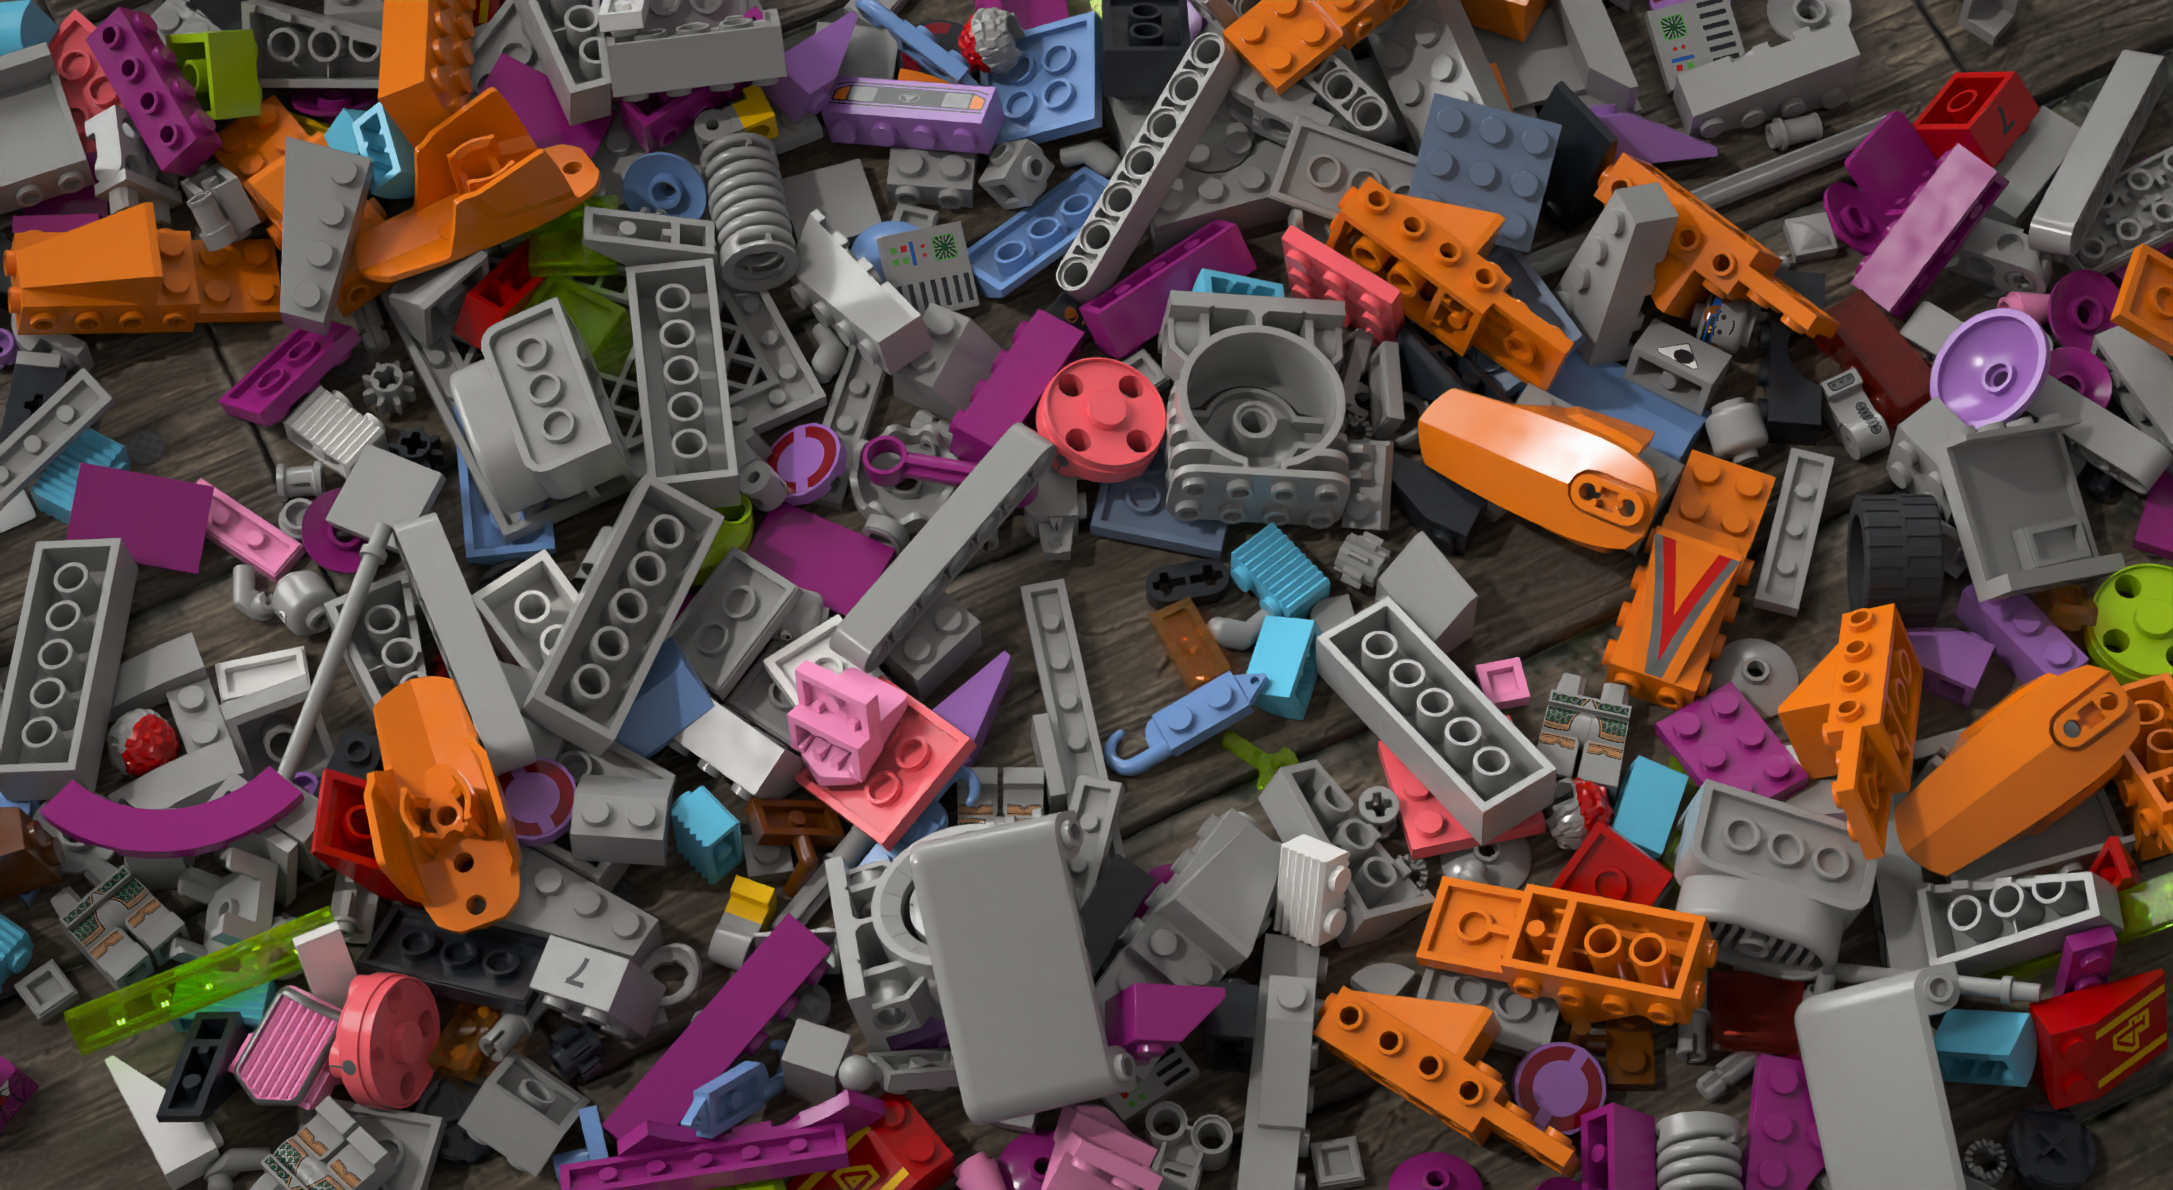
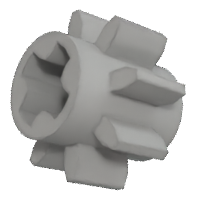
[362,360,417,416]

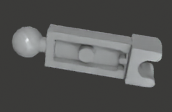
[839,1047,959,1094]

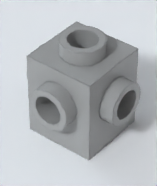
[978,139,1055,210]

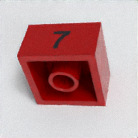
[1912,71,2040,168]

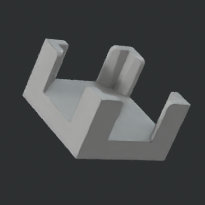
[169,847,278,969]

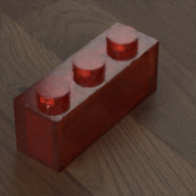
[1816,289,1932,430]

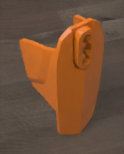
[356,87,602,283]
[1418,388,1661,553]
[1893,665,2140,877]
[363,676,521,935]

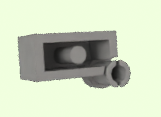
[180,163,261,252]

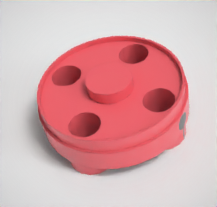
[1036,357,1166,483]
[329,972,441,1110]

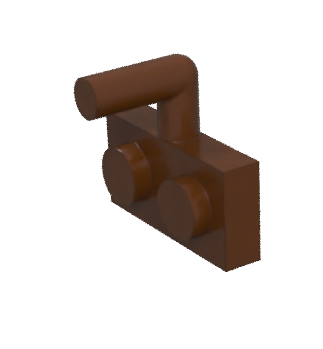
[744,798,845,898]
[1568,1015,1655,1091]

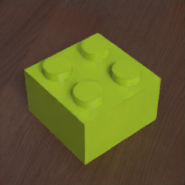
[165,29,262,120]

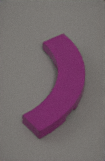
[39,766,305,859]
[617,1089,886,1156]

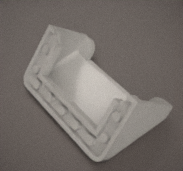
[910,810,1138,1125]
[1794,961,1967,1190]

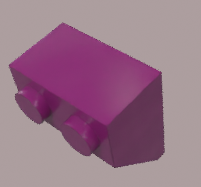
[1105,983,1225,1066]

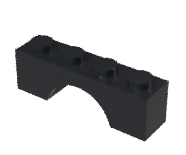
[1757,270,1825,446]

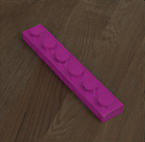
[560,1122,850,1190]

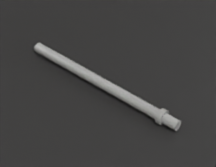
[277,522,393,783]
[1733,956,2042,1004]

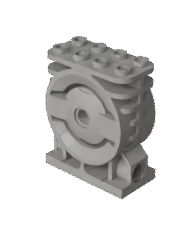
[1158,290,1350,529]
[824,807,1094,1052]

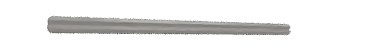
[1525,114,1888,277]

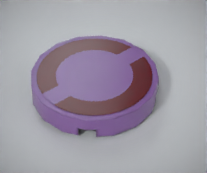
[764,423,847,506]
[497,757,577,846]
[1511,1042,1606,1135]

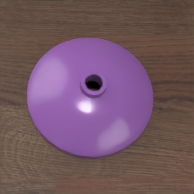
[1930,308,2051,432]

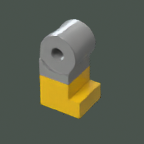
[694,85,779,153]
[708,875,777,971]

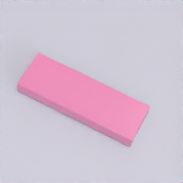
[197,478,306,584]

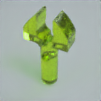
[1221,731,1299,791]

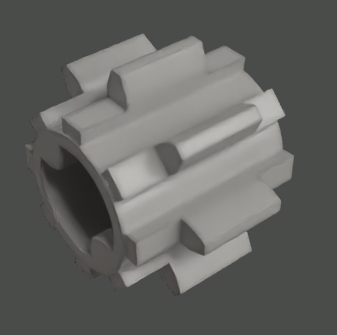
[1334,531,1391,590]

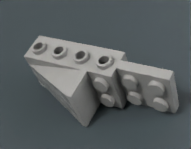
[1095,808,1282,1084]

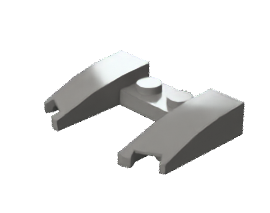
[108,632,246,809]

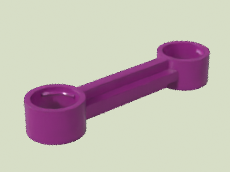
[863,436,1039,509]

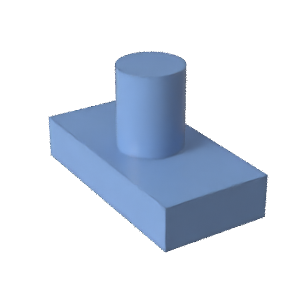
[552,1105,609,1183]

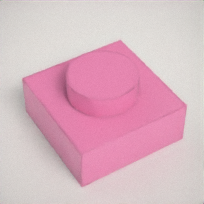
[1475,657,1530,710]

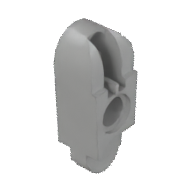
[1227,62,1347,146]
[1944,217,2053,294]

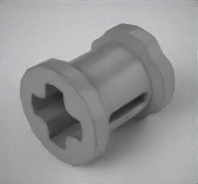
[276,460,326,503]
[1357,786,1399,842]

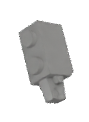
[1024,446,1087,561]

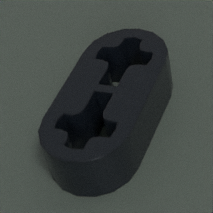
[1146,559,1229,612]

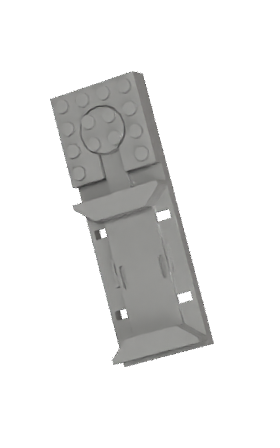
[1103,0,1642,254]

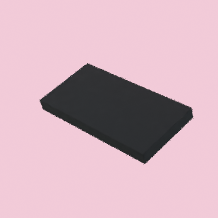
[355,903,549,1016]

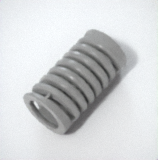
[700,132,799,292]
[1655,1111,1743,1190]

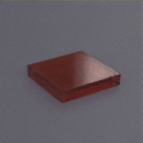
[1710,971,1805,1055]

